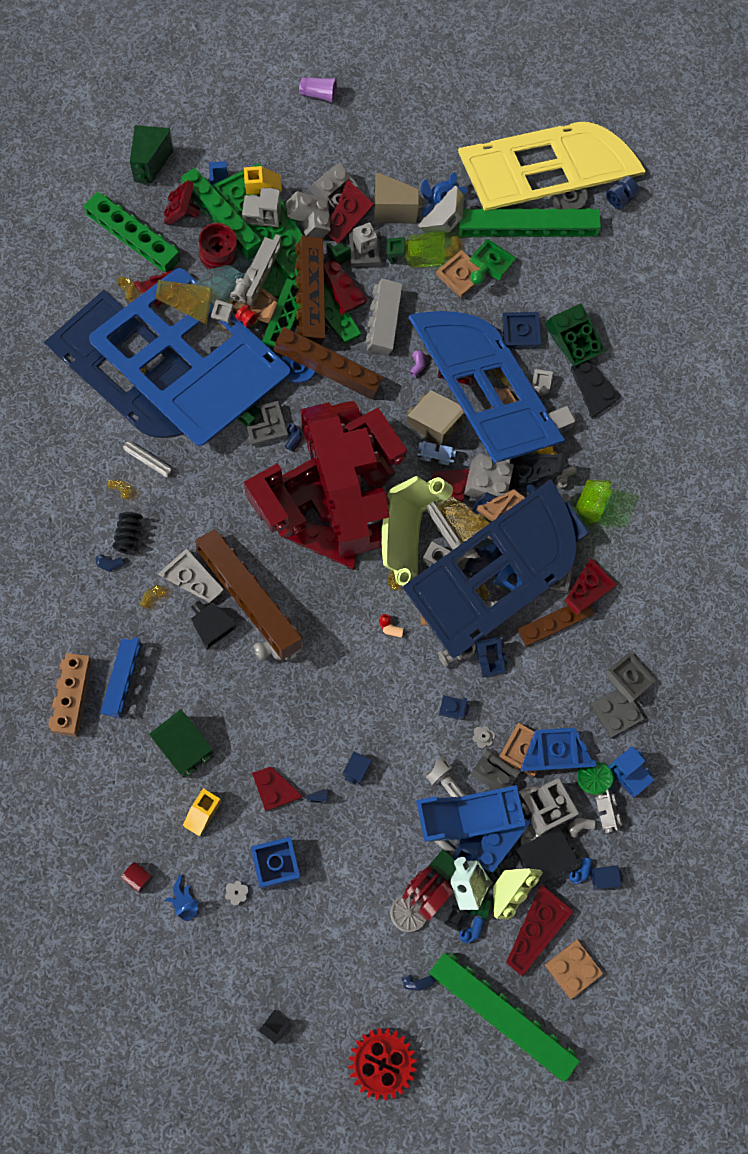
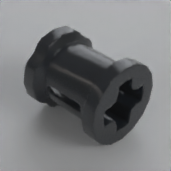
[444,905,469,932]

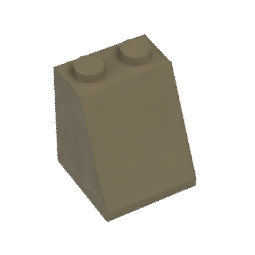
[374,173,422,223]
[406,390,466,448]

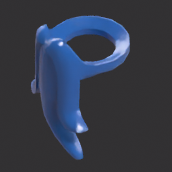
[165,874,200,921]

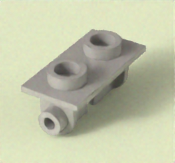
[596,790,623,833]

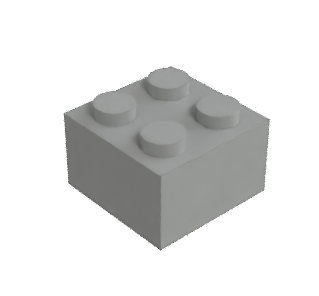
[464,453,514,498]

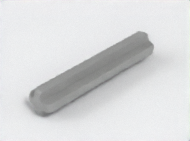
[123,441,172,477]

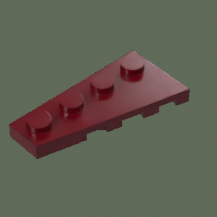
[284,522,356,570]
[505,884,573,977]

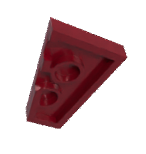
[327,180,374,244]
[323,259,368,315]
[564,558,617,615]

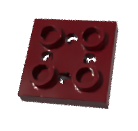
[163,180,200,226]

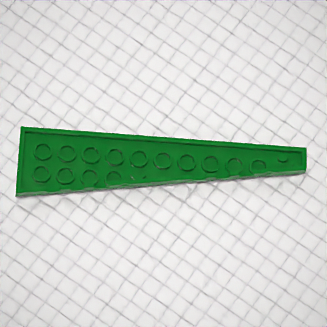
[213,163,361,344]

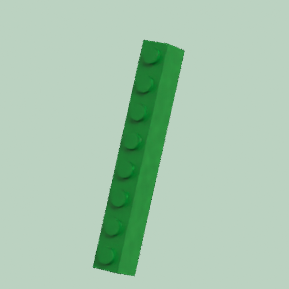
[458,208,601,237]
[428,952,580,1082]

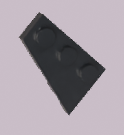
[571,360,620,419]
[508,454,565,490]

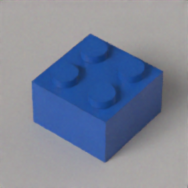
[250,837,300,889]

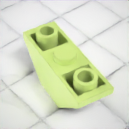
[493,869,543,920]

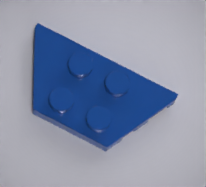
[521,728,596,772]

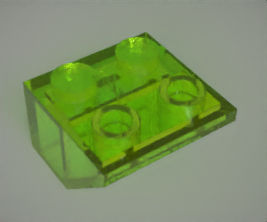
[575,480,613,526]

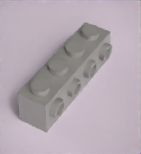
[365,278,402,356]

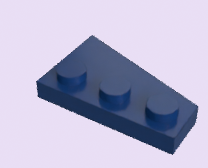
[475,819,531,873]

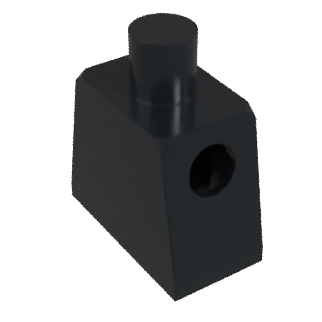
[191,600,236,650]

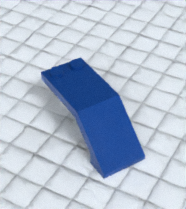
[416,785,526,842]

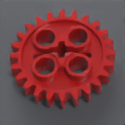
[348,1028,417,1101]

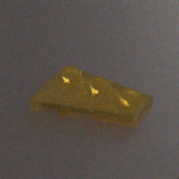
[155,280,213,325]

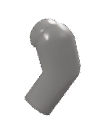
[567,818,595,838]

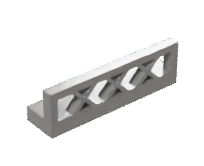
[244,234,282,307]

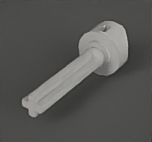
[426,501,480,570]
[423,756,466,797]

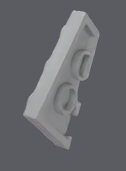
[158,549,225,604]

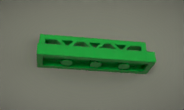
[262,278,299,348]

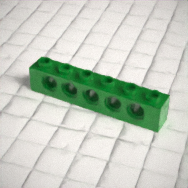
[83,191,180,273]

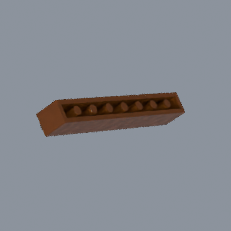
[195,529,303,660]

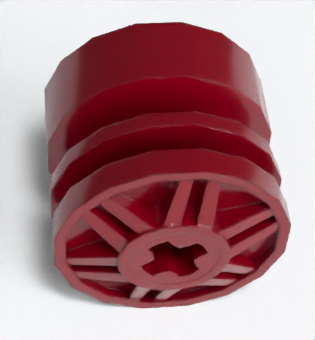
[199,223,237,272]
[401,865,454,921]

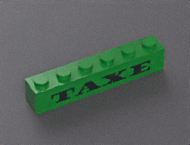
[181,168,262,261]

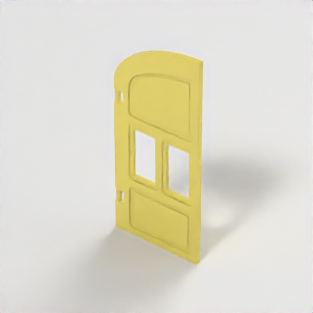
[458,122,646,211]

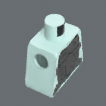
[451,857,491,910]

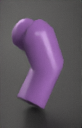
[409,351,426,378]

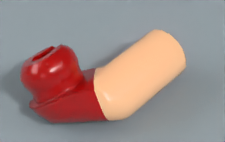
[379,614,403,638]

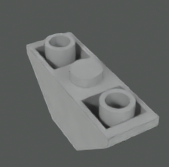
[418,186,464,235]

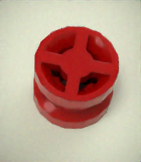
[235,304,258,328]

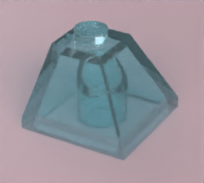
[190,265,244,304]

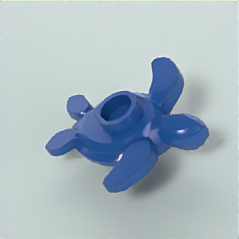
[421,172,468,217]

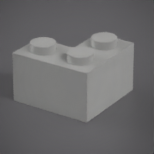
[242,188,281,227]
[286,191,330,238]
[529,778,579,837]

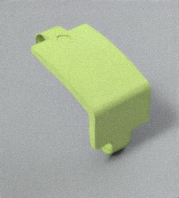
[382,476,453,586]

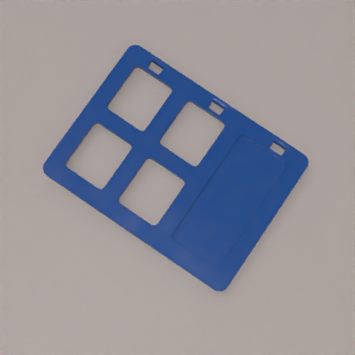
[89,268,290,446]

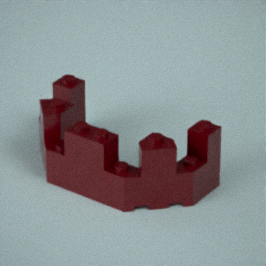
[300,400,390,558]
[243,407,407,538]

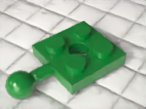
[469,238,516,285]

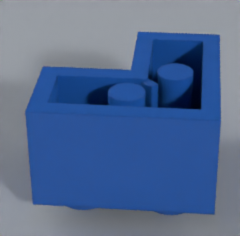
[608,746,654,798]

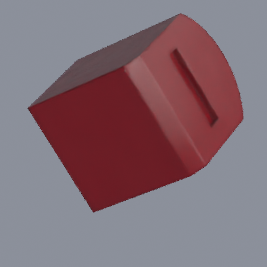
[121,862,153,893]

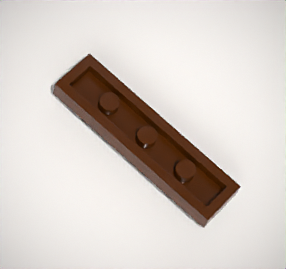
[517,606,595,647]

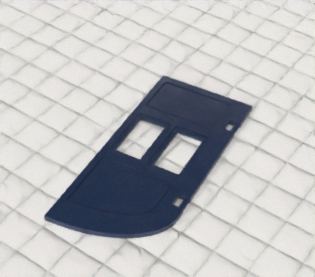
[44,290,191,438]
[402,479,576,659]

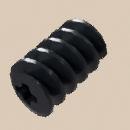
[112,512,143,555]

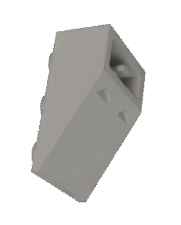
[309,162,365,214]

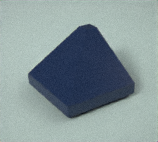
[307,789,328,804]

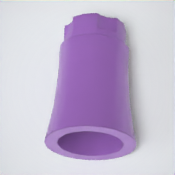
[299,77,338,103]

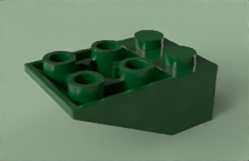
[545,303,606,366]

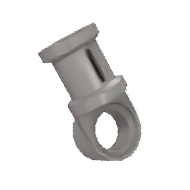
[230,267,258,303]
[437,644,476,667]

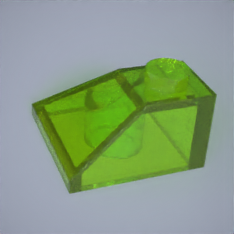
[405,231,445,267]

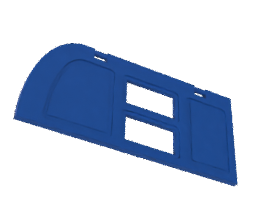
[409,311,565,464]

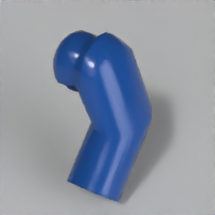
[569,858,593,884]
[459,917,485,943]

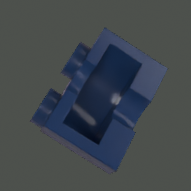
[475,636,507,677]

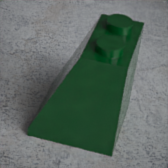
[130,125,174,184]
[149,709,214,778]

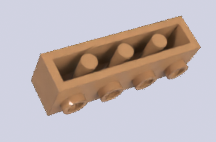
[49,653,92,737]

